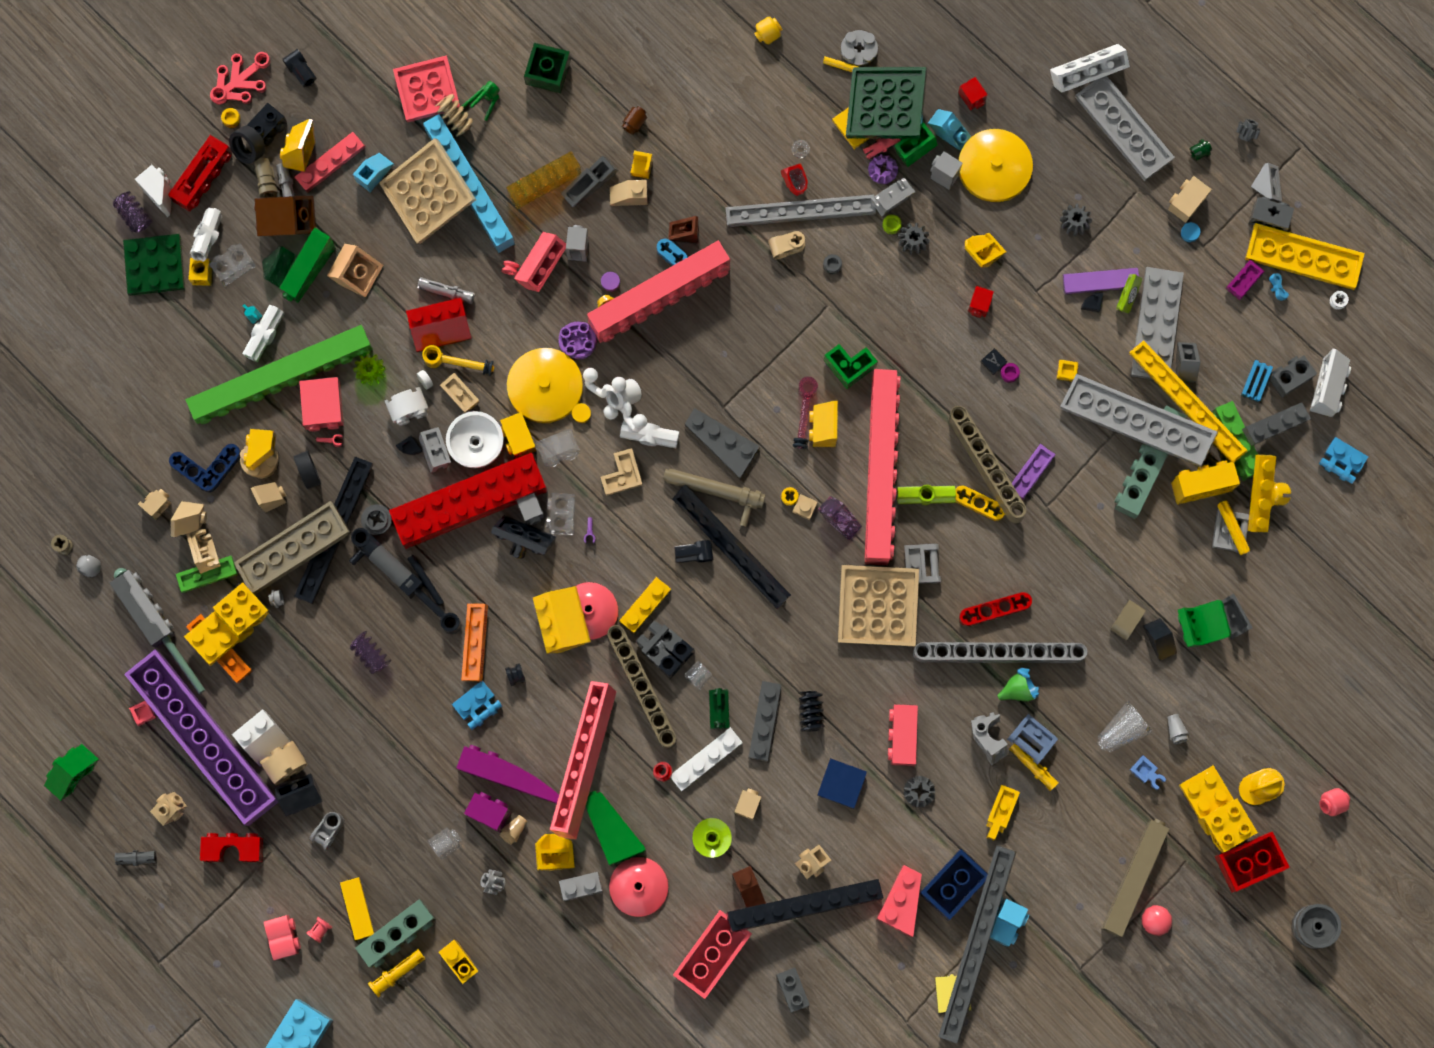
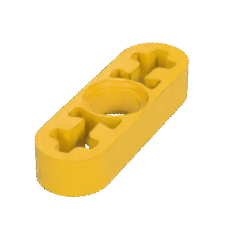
[956,486,1005,521]

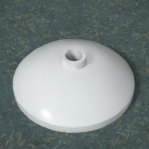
[446,411,504,468]

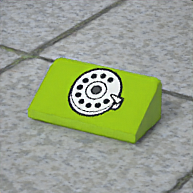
[1116,274,1142,313]

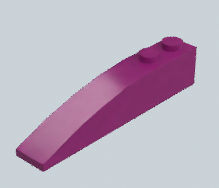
[456,745,559,804]

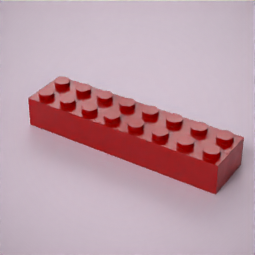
[389,452,548,549]

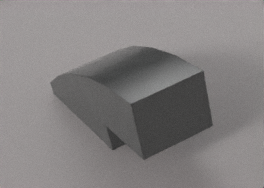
[561,156,619,207]

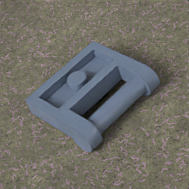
[1007,714,1058,765]

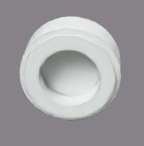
[416,370,433,390]

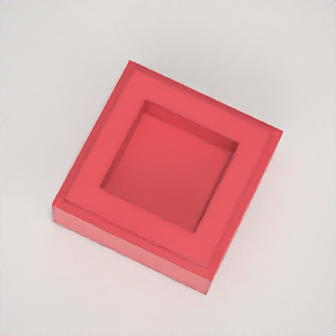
[129,701,156,726]

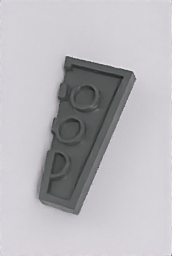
[685,408,760,479]

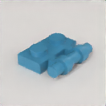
[1319,437,1368,484]
[452,680,502,730]

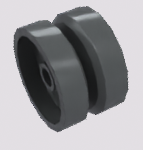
[1292,904,1341,949]

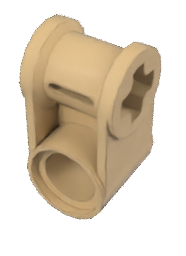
[768,231,805,260]

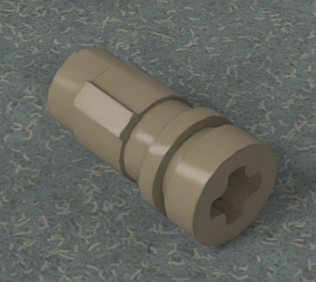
[254,158,278,198]

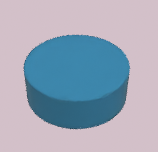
[1181,222,1200,242]

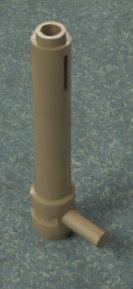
[663,468,766,527]

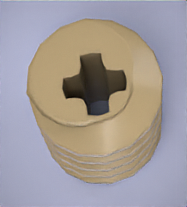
[434,94,473,137]

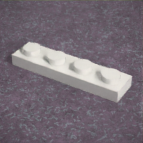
[670,727,743,792]

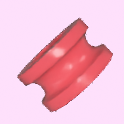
[502,261,520,276]

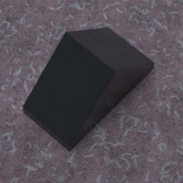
[1143,618,1177,661]

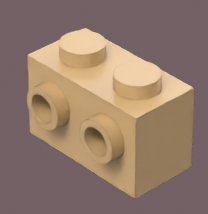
[1168,176,1212,223]

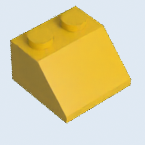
[280,119,315,172]
[809,401,838,447]

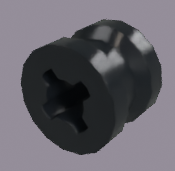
[505,663,526,687]

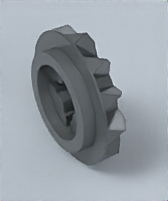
[361,504,392,535]
[904,776,935,807]

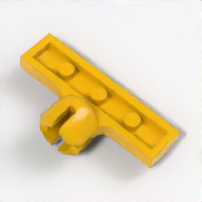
[1248,455,1291,532]

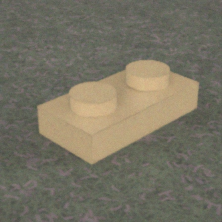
[440,373,480,413]

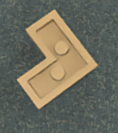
[601,448,643,496]

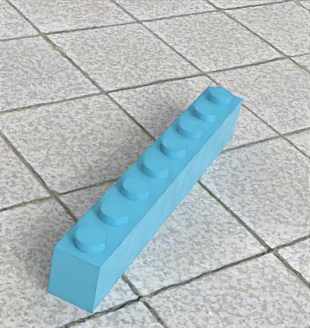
[423,114,515,253]

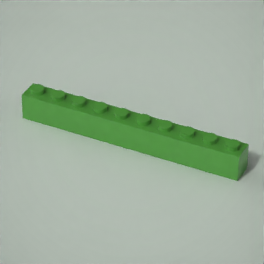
[185,325,373,424]

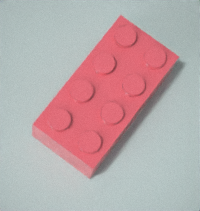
[673,910,752,999]

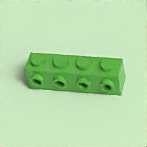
[1212,401,1258,481]

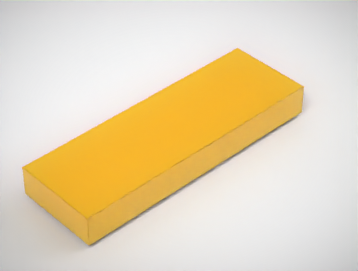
[340,877,374,940]

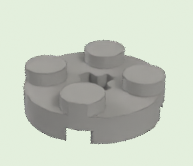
[841,30,878,67]

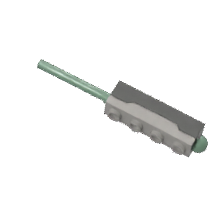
[110,568,205,694]

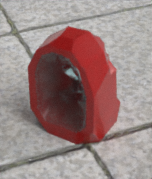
[781,163,808,196]

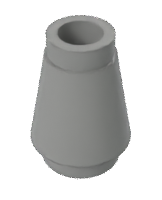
[1167,714,1189,744]

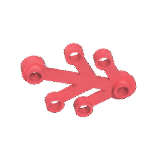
[210,52,270,105]

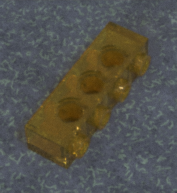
[506,151,581,209]

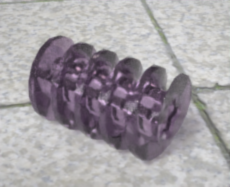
[113,191,153,233]
[349,631,392,674]

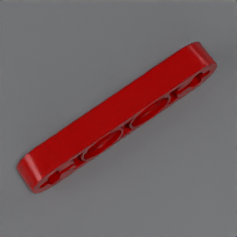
[959,592,1032,626]

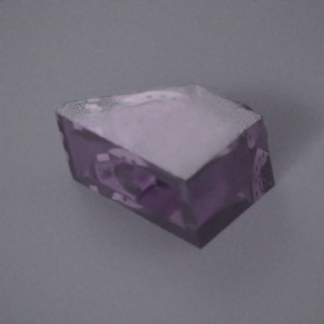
[818,496,862,540]

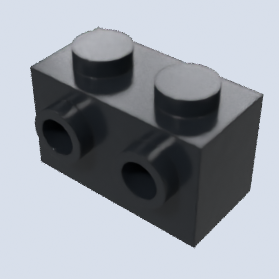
[246,103,287,146]
[275,773,323,817]

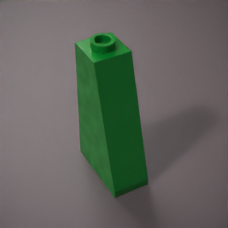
[280,228,336,303]
[585,790,646,866]

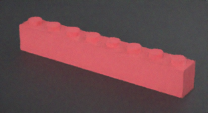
[550,681,616,840]

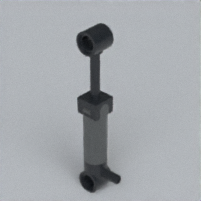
[349,528,462,635]

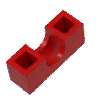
[200,833,263,862]

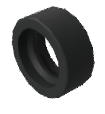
[229,126,265,164]
[293,451,321,489]

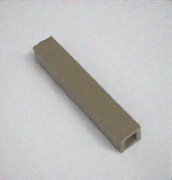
[1101,819,1169,937]

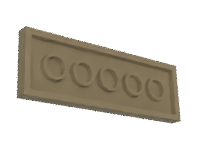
[234,501,351,595]

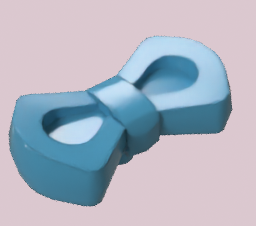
[1269,273,1289,301]

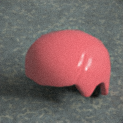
[1142,905,1172,936]

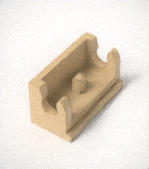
[186,529,221,574]

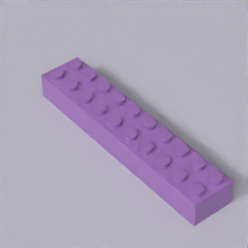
[124,649,278,826]

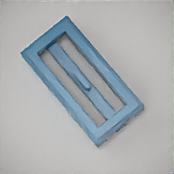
[1241,360,1273,402]

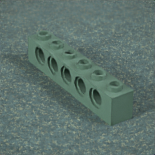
[1114,406,1187,519]

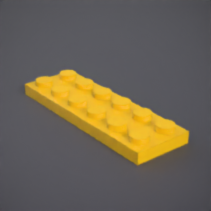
[1245,223,1365,290]

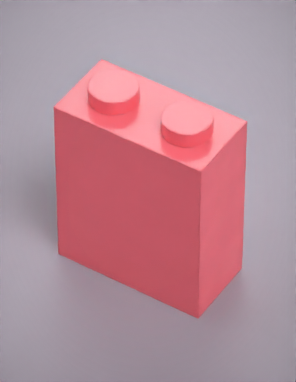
[299,377,344,432]

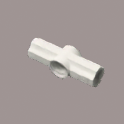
[190,208,222,261]
[242,305,285,362]
[620,421,679,449]

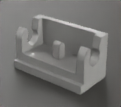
[870,178,915,216]
[419,427,451,473]

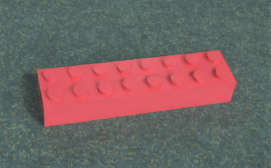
[587,240,730,343]

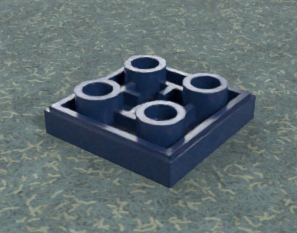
[817,758,867,809]

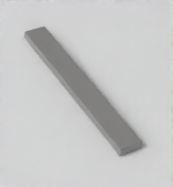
[725,195,876,227]

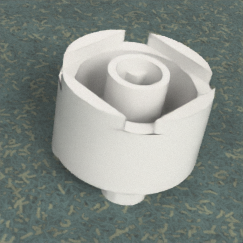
[385,387,429,426]

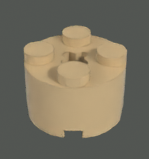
[260,741,308,785]

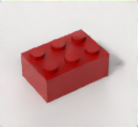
[1214,831,1290,893]

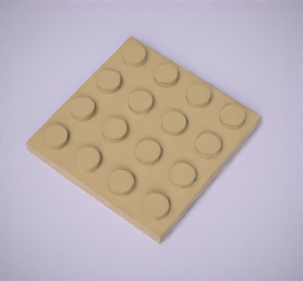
[379,138,476,244]
[838,565,919,646]

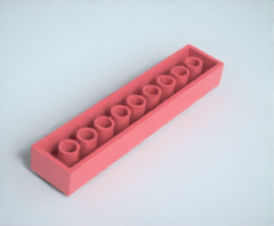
[864,369,900,565]

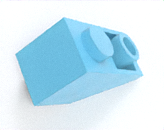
[928,109,971,150]
[353,153,394,192]

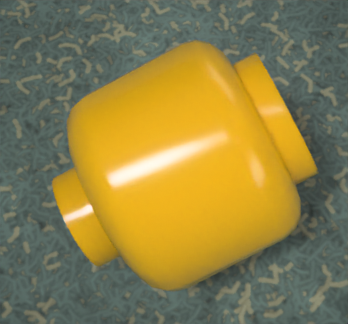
[754,17,783,45]

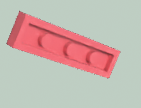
[295,132,365,193]

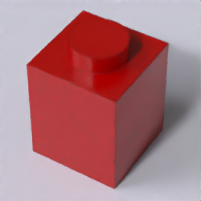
[958,77,988,110]
[968,286,994,318]

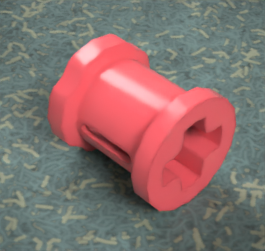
[307,917,332,943]

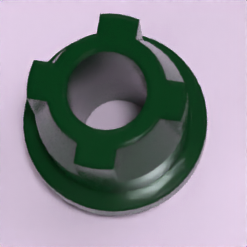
[1189,139,1212,161]

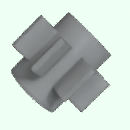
[481,869,505,895]

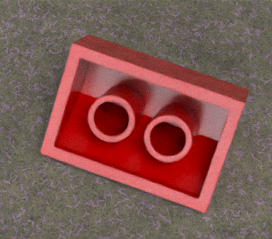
[406,298,472,352]

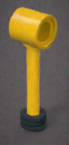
[422,345,494,376]

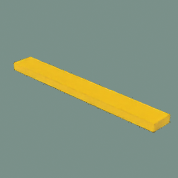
[1129,340,1248,463]

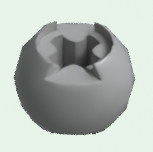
[76,555,102,577]

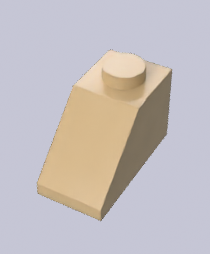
[610,180,648,206]
[251,482,287,513]
[171,501,207,537]

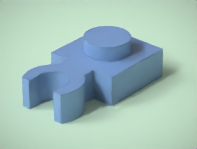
[1129,755,1166,790]

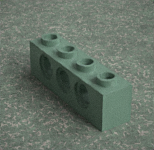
[355,899,435,968]

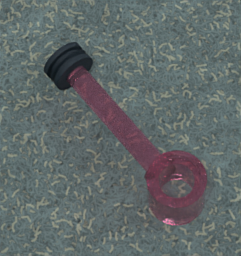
[793,376,818,449]

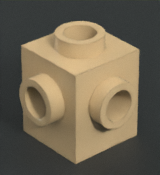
[150,792,187,826]
[795,845,831,879]

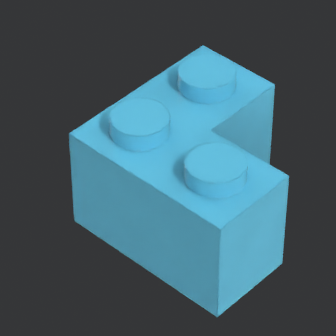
[990,899,1029,947]

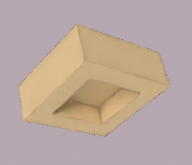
[792,494,818,520]

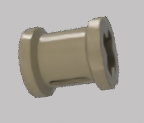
[51,535,73,555]

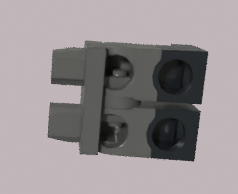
[636,621,695,679]

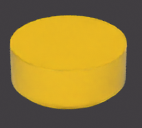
[221,108,241,128]
[572,403,591,423]

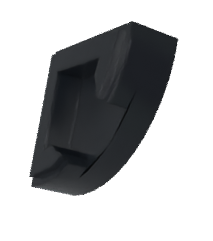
[1081,293,1103,313]
[396,435,422,455]

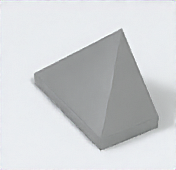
[1251,163,1282,203]

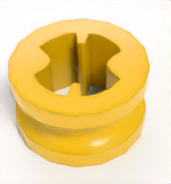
[781,487,799,506]

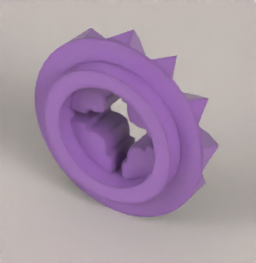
[868,154,898,184]

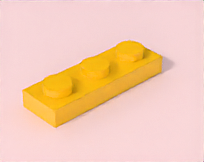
[619,577,671,634]

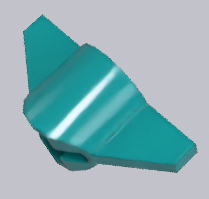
[243,304,262,324]

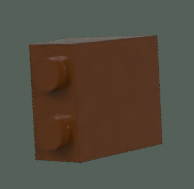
[254,196,316,236]

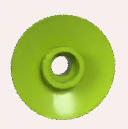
[692,818,732,858]

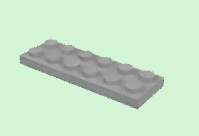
[1075,76,1175,181]
[1131,267,1184,380]

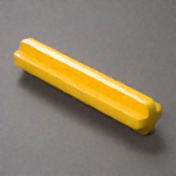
[1217,500,1250,555]

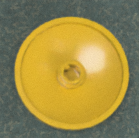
[959,129,1033,202]
[507,348,583,423]

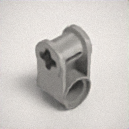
[309,812,344,851]

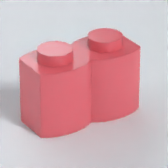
[264,915,301,960]

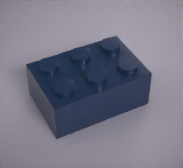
[919,849,988,921]

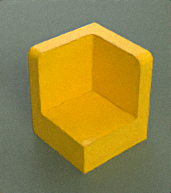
[630,151,653,179]

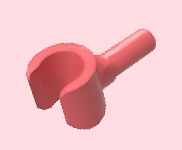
[316,434,343,447]

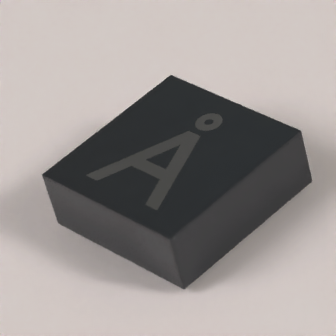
[980,348,1008,375]

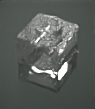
[684,661,712,690]

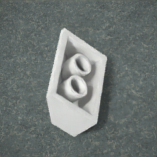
[1310,349,1351,417]

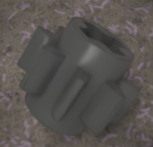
[1236,119,1260,142]

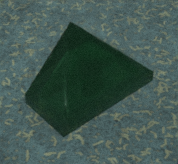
[262,246,296,288]

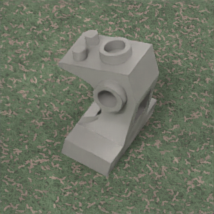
[971,712,1008,765]

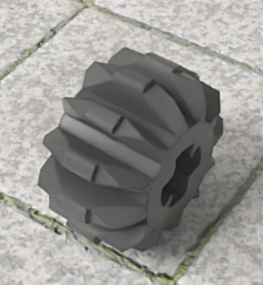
[1060,203,1092,236]
[898,223,930,255]

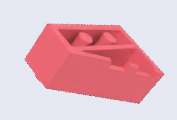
[876,865,922,938]

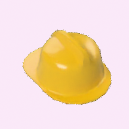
[1239,768,1285,805]

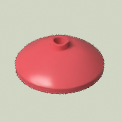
[576,582,618,640]
[609,857,668,917]

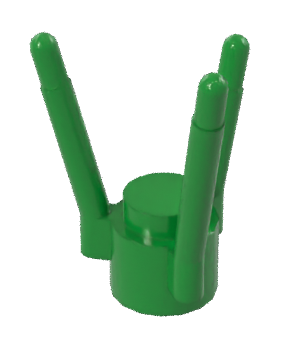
[461,81,500,121]

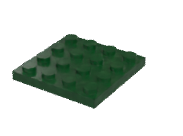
[846,67,927,139]

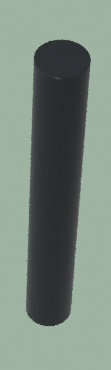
[407,555,444,606]

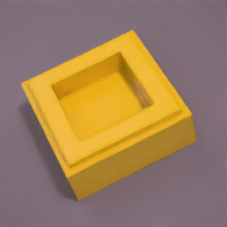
[1056,360,1078,382]

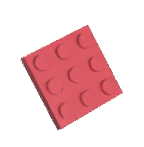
[393,55,460,122]

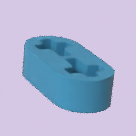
[657,239,687,266]

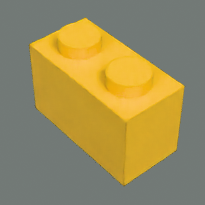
[500,412,537,459]

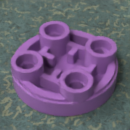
[559,322,597,360]

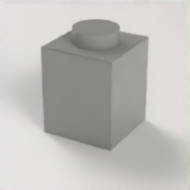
[517,493,544,525]

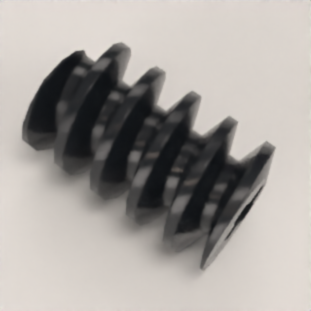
[798,691,825,732]

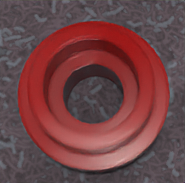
[653,762,673,782]

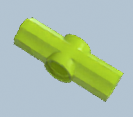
[897,485,956,505]

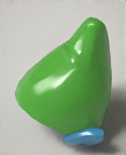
[997,668,1039,701]

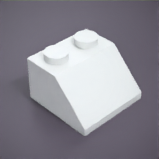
[135,165,171,217]
[232,709,291,767]

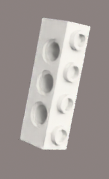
[1050,44,1130,93]

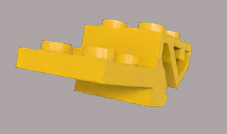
[184,583,269,666]
[1179,765,1258,853]

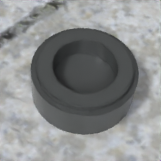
[823,254,842,274]

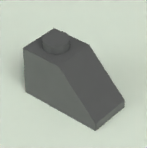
[1176,342,1200,383]

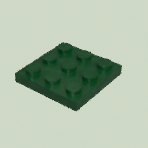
[123,234,185,296]

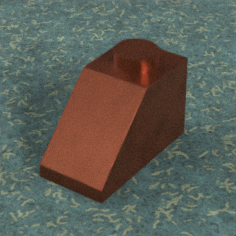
[732,866,766,908]

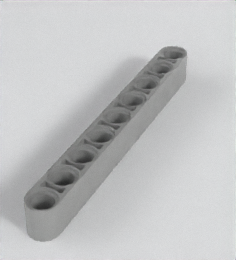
[913,642,1087,663]

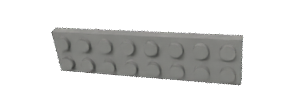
[1060,374,1218,467]

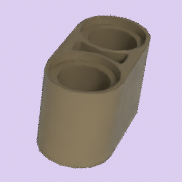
[1110,600,1146,640]

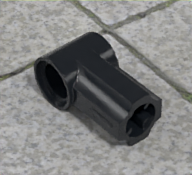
[282,49,317,87]
[674,540,714,563]

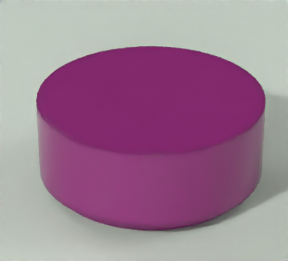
[1000,363,1020,383]

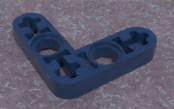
[169,444,241,492]

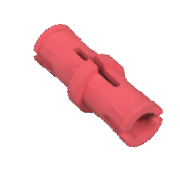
[863,139,901,160]

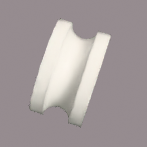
[1330,291,1349,310]

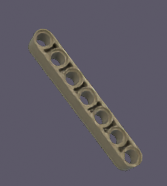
[948,406,1026,523]
[607,625,676,749]

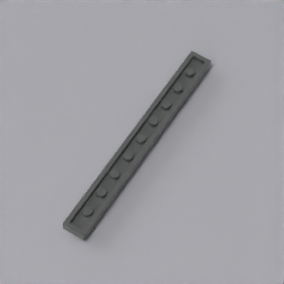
[938,846,1017,1043]

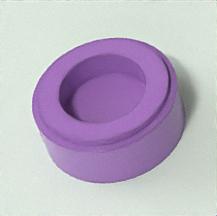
[601,272,620,292]

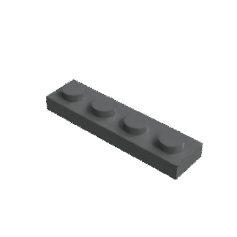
[1242,402,1311,446]
[748,681,781,762]

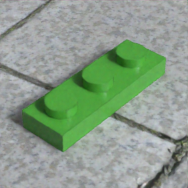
[176,556,238,593]

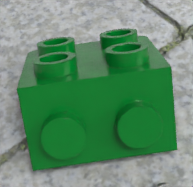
[1178,600,1231,647]

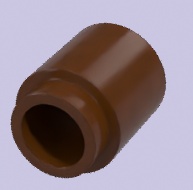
[621,106,648,135]

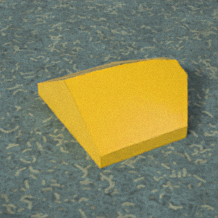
[965,233,1006,268]
[535,834,575,871]

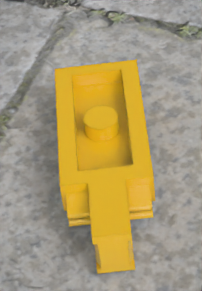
[986,785,1020,841]

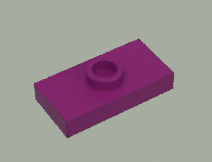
[1225,260,1265,300]

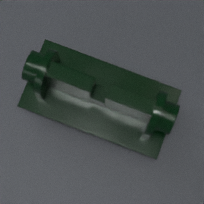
[709,688,730,729]

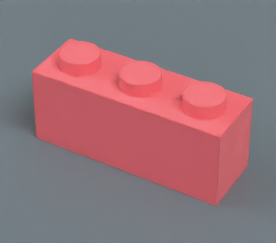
[514,232,566,292]
[888,704,918,766]

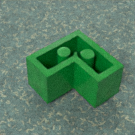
[894,121,938,167]
[823,344,878,389]
[44,744,99,801]

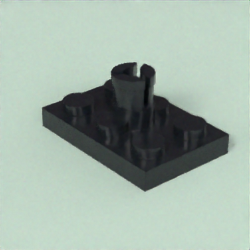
[491,515,557,559]

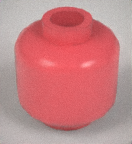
[1319,788,1350,816]

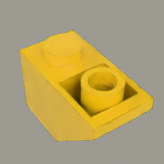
[243,429,276,471]
[439,940,479,984]

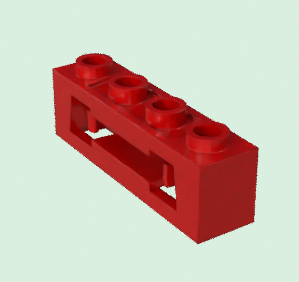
[168,135,232,212]

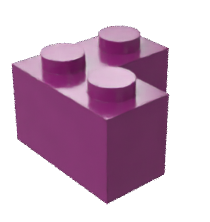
[464,792,511,833]

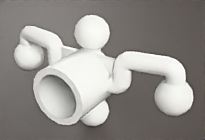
[583,368,647,433]

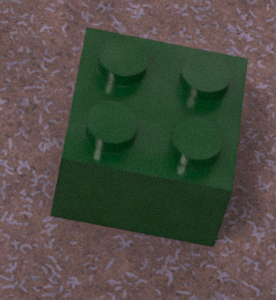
[524,43,571,94]

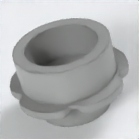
[268,590,284,608]

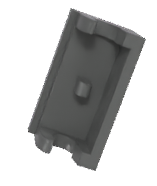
[1221,594,1253,640]

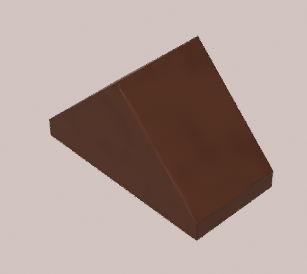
[668,216,699,243]

